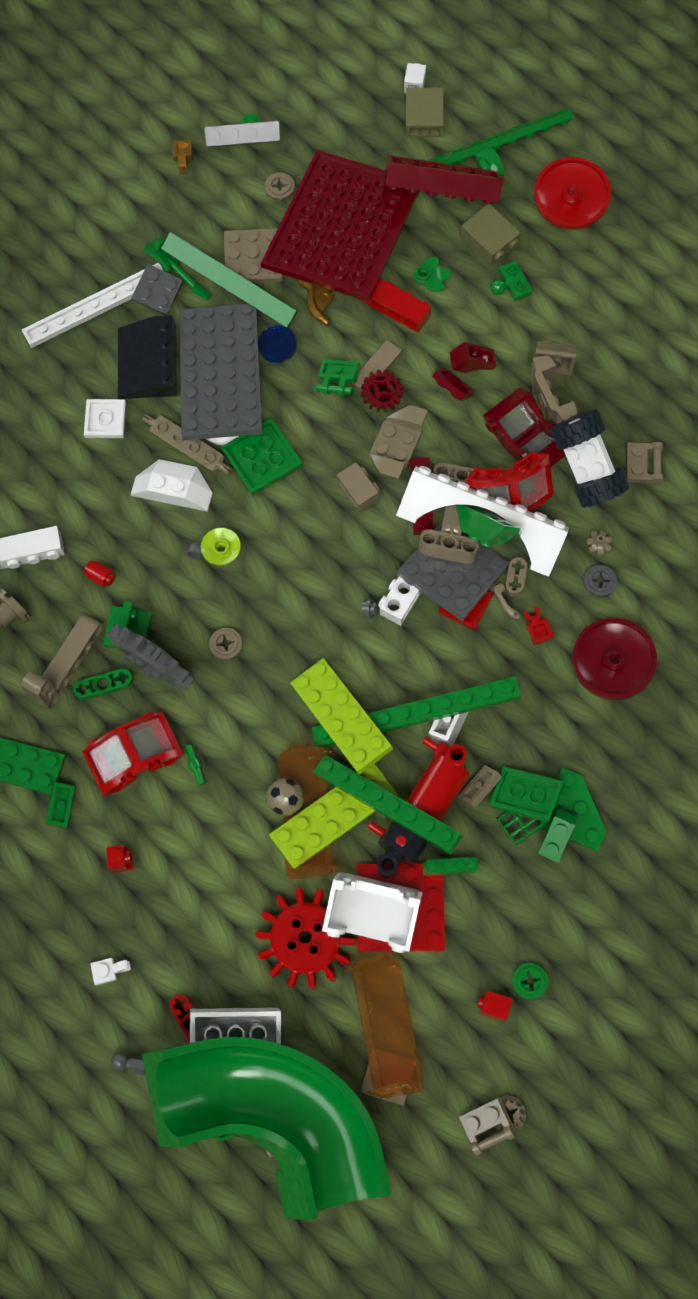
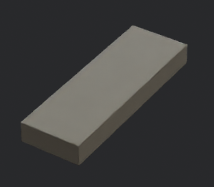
[351,340,402,392]

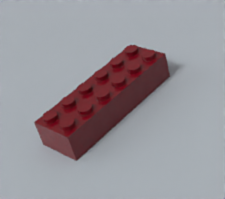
[384,155,503,204]

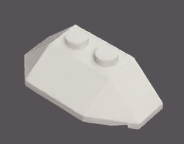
[131,459,213,512]

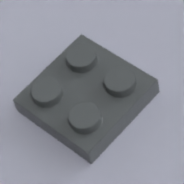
[131,263,183,316]

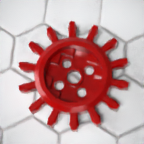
[255,888,356,990]

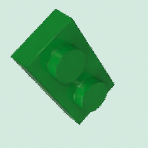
[45,782,75,828]

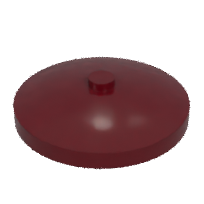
[572,618,657,700]

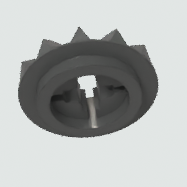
[584,565,617,597]

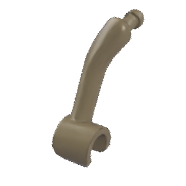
[491,582,521,619]

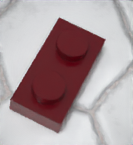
[432,368,474,401]

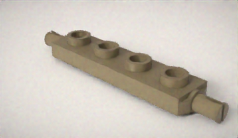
[142,414,233,475]

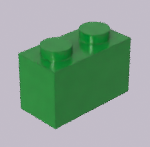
[538,808,578,862]

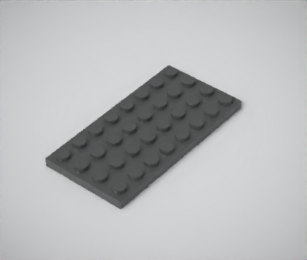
[179,304,262,441]

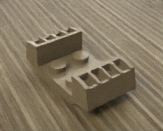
[530,355,577,425]

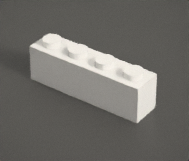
[0,526,65,569]

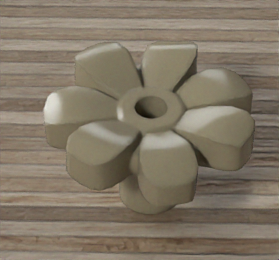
[586,531,612,556]

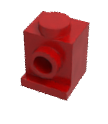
[106,845,133,873]

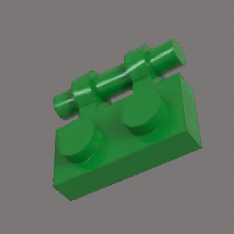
[315,359,361,396]

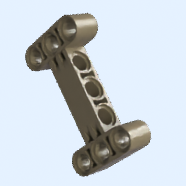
[418,463,489,564]

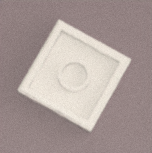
[84,399,127,438]

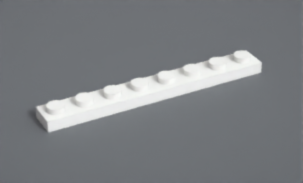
[22,262,164,348]

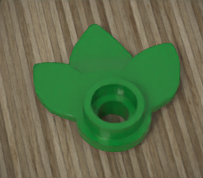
[413,257,452,292]

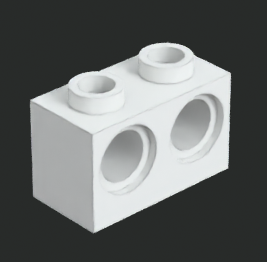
[378,576,421,626]

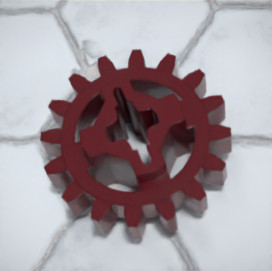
[361,369,404,412]

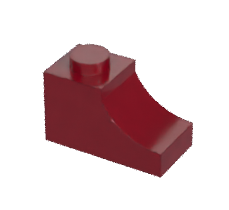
[449,342,497,374]

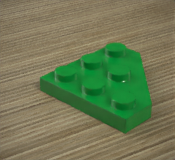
[537,767,606,852]

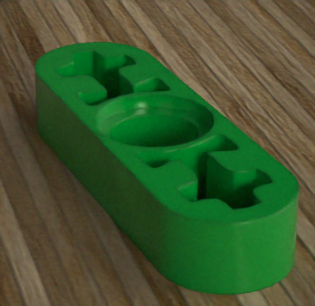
[73,669,133,701]

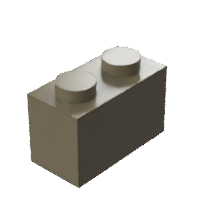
[336,462,380,513]

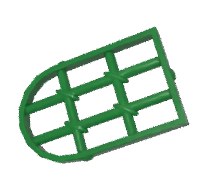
[496,812,548,846]

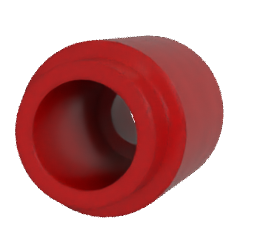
[84,560,115,588]

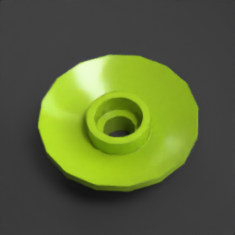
[201,528,241,566]

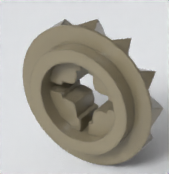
[265,173,295,201]
[209,628,242,660]
[495,1095,527,1131]

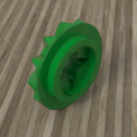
[512,963,548,999]

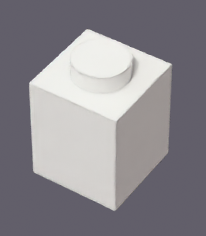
[404,63,426,93]

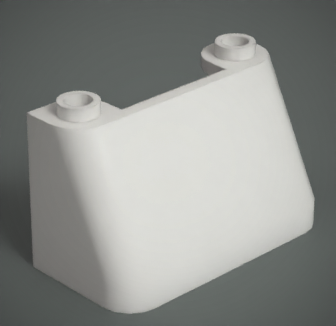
[322,872,422,953]

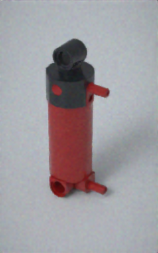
[367,736,470,879]

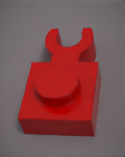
[524,606,554,646]

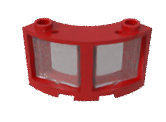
[466,451,554,519]
[82,711,184,796]

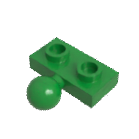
[490,261,533,302]

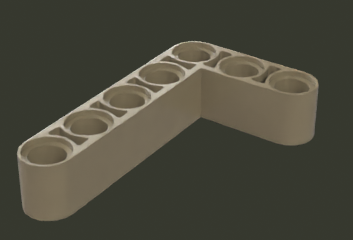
[21,614,103,709]

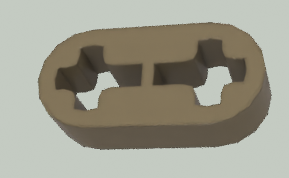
[505,557,527,597]

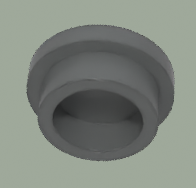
[361,598,378,619]

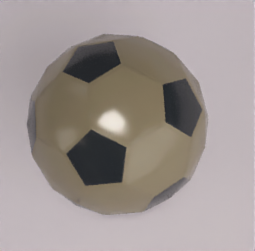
[266,778,304,816]

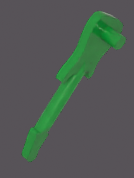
[143,237,211,300]

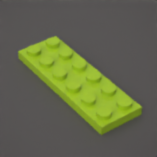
[290,658,393,775]
[269,764,398,870]

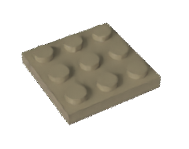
[224,228,283,283]

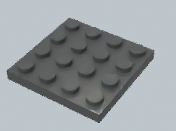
[396,520,510,622]

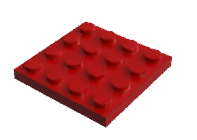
[357,863,445,952]

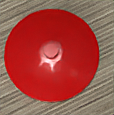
[534,157,611,230]

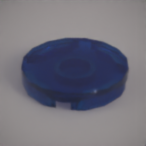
[258,326,297,363]

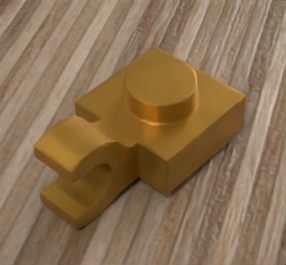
[173,140,192,174]

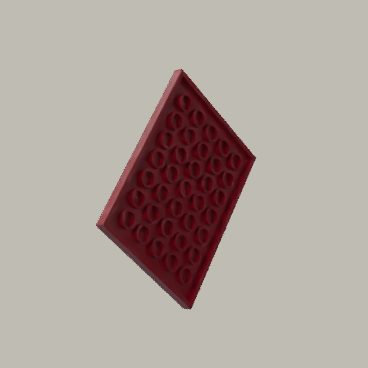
[261,150,420,302]

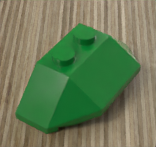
[456,504,522,547]

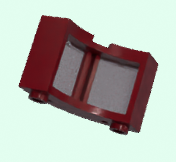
[483,388,566,468]

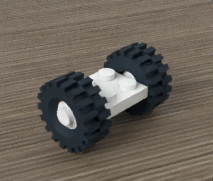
[550,409,629,508]

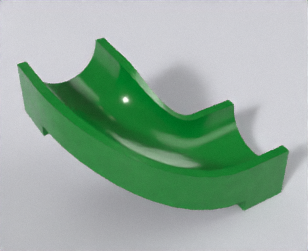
[142,1037,392,1220]

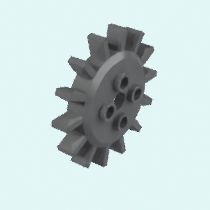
[107,624,194,691]

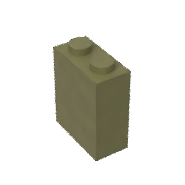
[406,87,443,137]
[460,204,521,266]

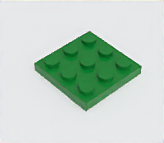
[221,417,303,496]

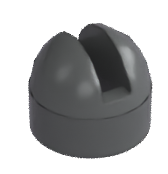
[186,542,202,560]

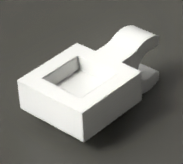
[90,958,131,986]

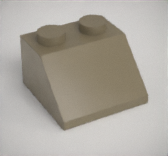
[535,341,576,376]

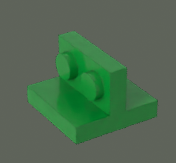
[103,601,153,649]

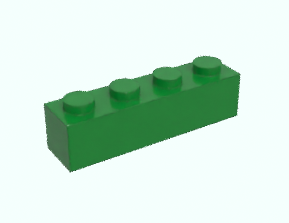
[422,857,479,876]

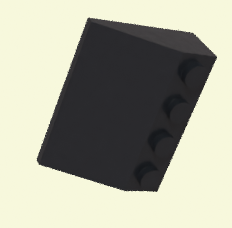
[118,315,177,399]

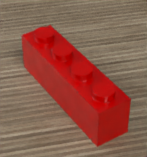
[357,278,431,333]

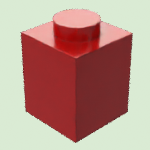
[477,991,513,1022]

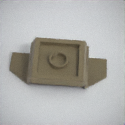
[369,405,428,479]

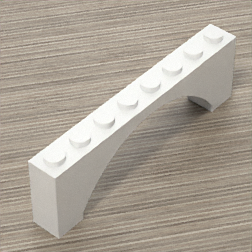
[396,466,569,577]

